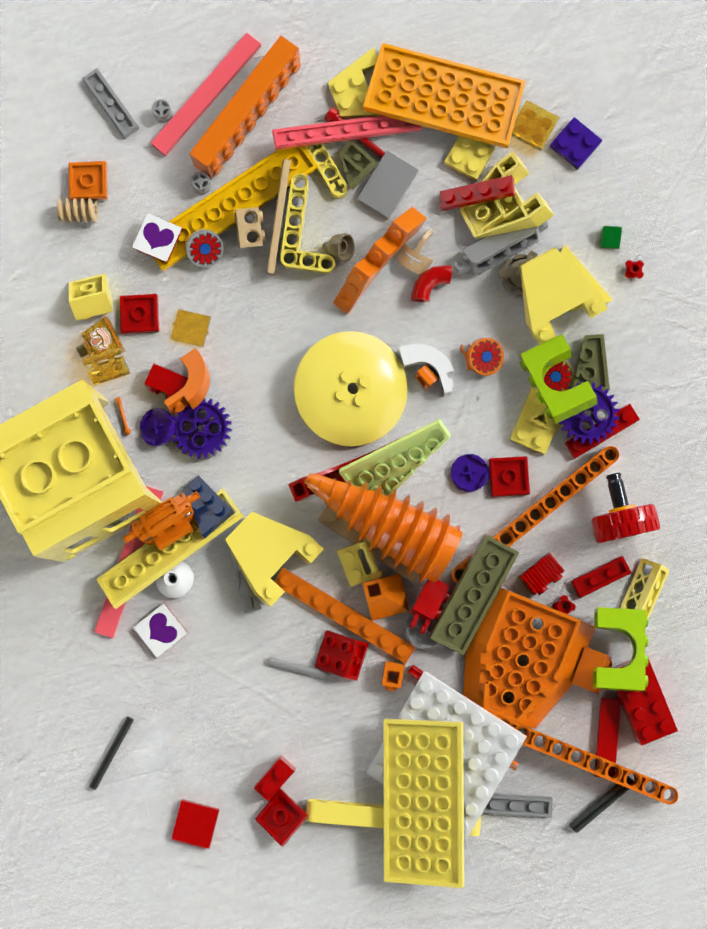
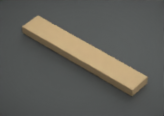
[266,159,291,276]

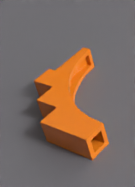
[333,206,427,314]

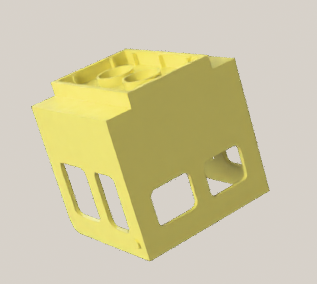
[0,379,162,562]

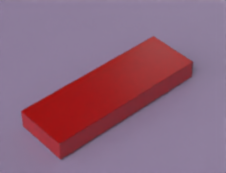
[571,556,632,598]

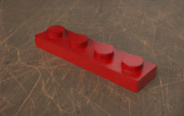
[440,175,515,211]
[564,404,640,459]

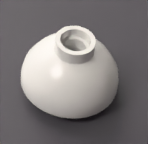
[155,561,194,598]

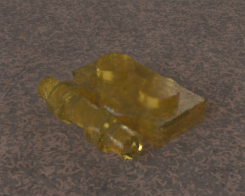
[82,347,130,385]

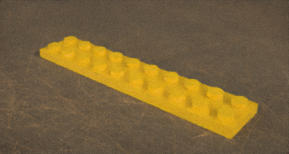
[154,146,318,272]

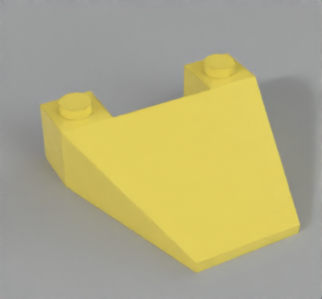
[459,151,554,239]
[520,247,608,345]
[225,512,324,607]

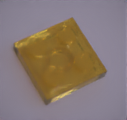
[511,100,560,151]

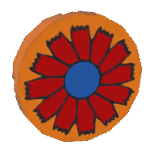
[467,338,504,376]

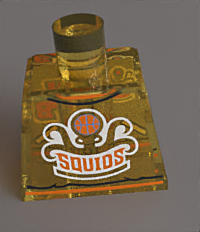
[76,316,126,360]

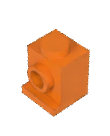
[381,661,405,691]

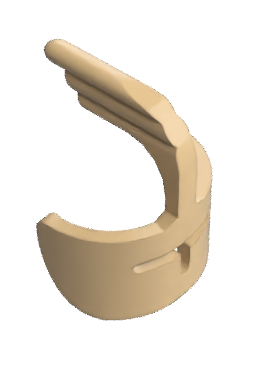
[396,230,434,275]

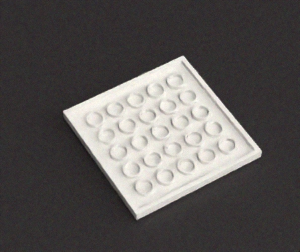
[366,671,527,840]

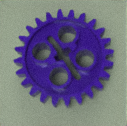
[558,382,620,445]
[172,398,233,459]

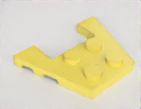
[328,48,381,119]

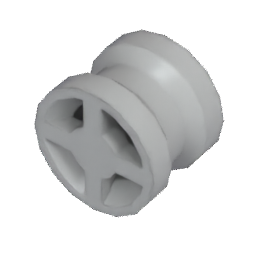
[152,99,173,123]
[191,172,211,195]

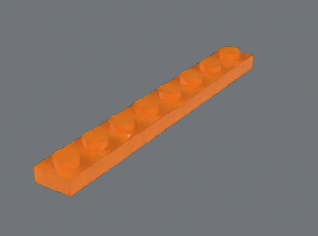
[274,568,415,664]

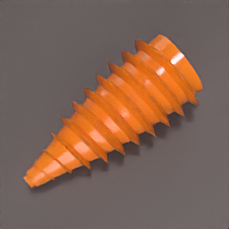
[304,473,463,584]

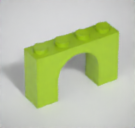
[519,334,598,424]
[593,607,649,692]

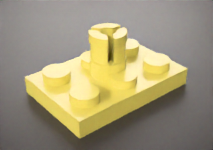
[509,388,558,455]

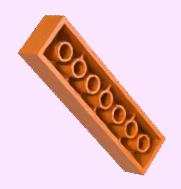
[189,35,301,179]

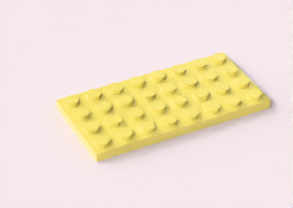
[384,718,464,888]

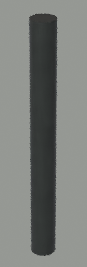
[89,716,134,790]

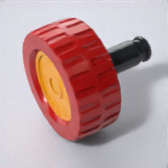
[591,472,660,544]

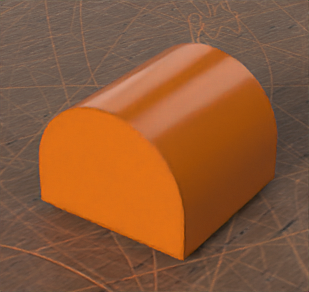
[415,364,439,390]

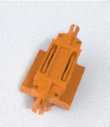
[123,491,201,551]

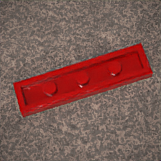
[594,697,621,778]

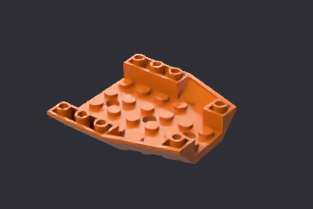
[463,588,595,729]

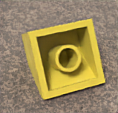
[69,273,113,320]

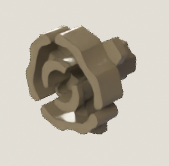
[498,251,538,297]

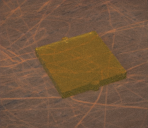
[171,309,211,347]

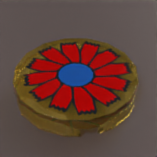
[544,361,575,391]

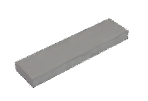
[82,68,140,139]
[482,793,553,818]

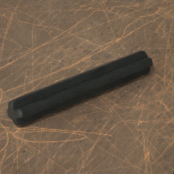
[569,776,633,833]

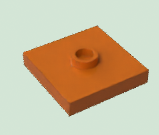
[68,161,108,201]

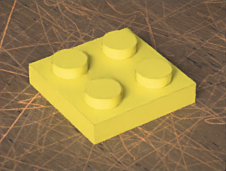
[444,136,495,182]

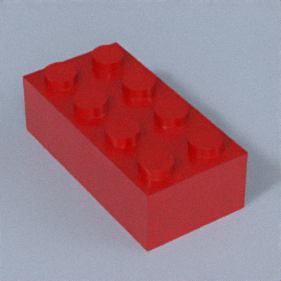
[612,658,678,746]

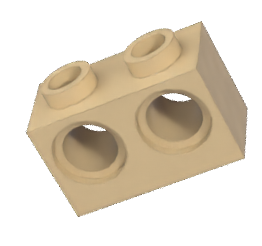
[234,207,265,248]

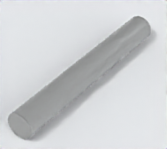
[269,657,327,679]

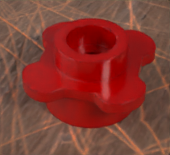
[625,260,644,279]
[552,595,576,615]

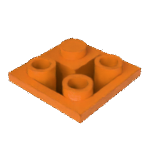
[362,574,409,621]

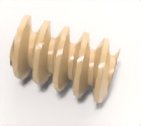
[57,198,98,223]

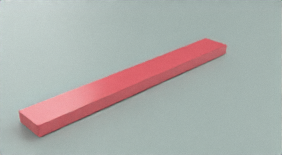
[151,32,261,156]
[272,115,422,150]
[95,486,164,638]

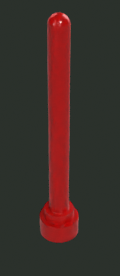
[324,107,385,159]

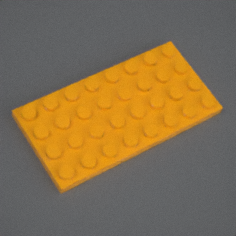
[363,43,526,149]

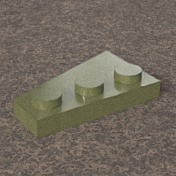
[572,334,610,392]

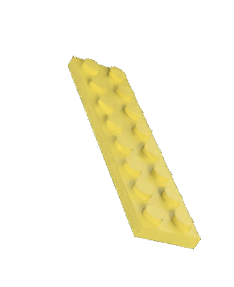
[96,488,244,609]

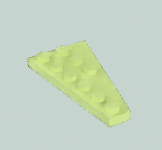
[339,419,450,495]

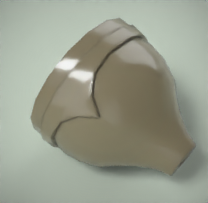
[323,233,355,262]

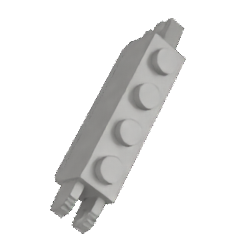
[453,221,548,275]

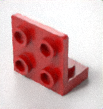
[315,630,369,681]

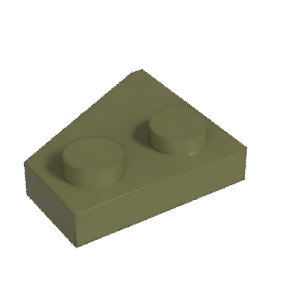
[338,140,378,190]

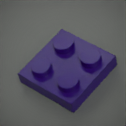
[549,117,603,170]

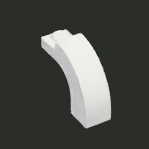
[398,344,454,396]

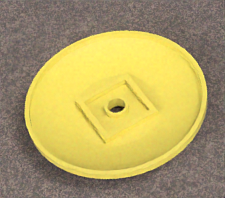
[294,331,407,446]

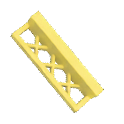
[618,558,670,632]

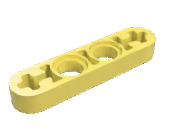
[304,144,348,199]

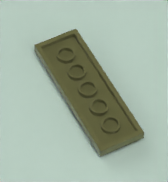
[429,533,520,655]

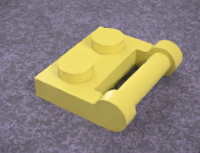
[337,540,383,587]

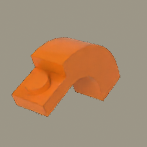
[164,348,210,415]

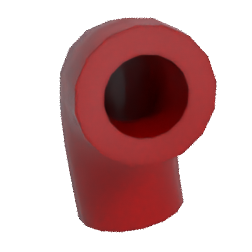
[411,265,452,302]

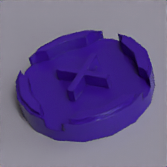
[140,408,175,446]
[450,454,489,492]

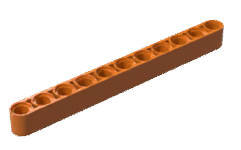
[450,446,620,583]
[487,710,679,805]

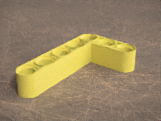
[280,174,336,274]

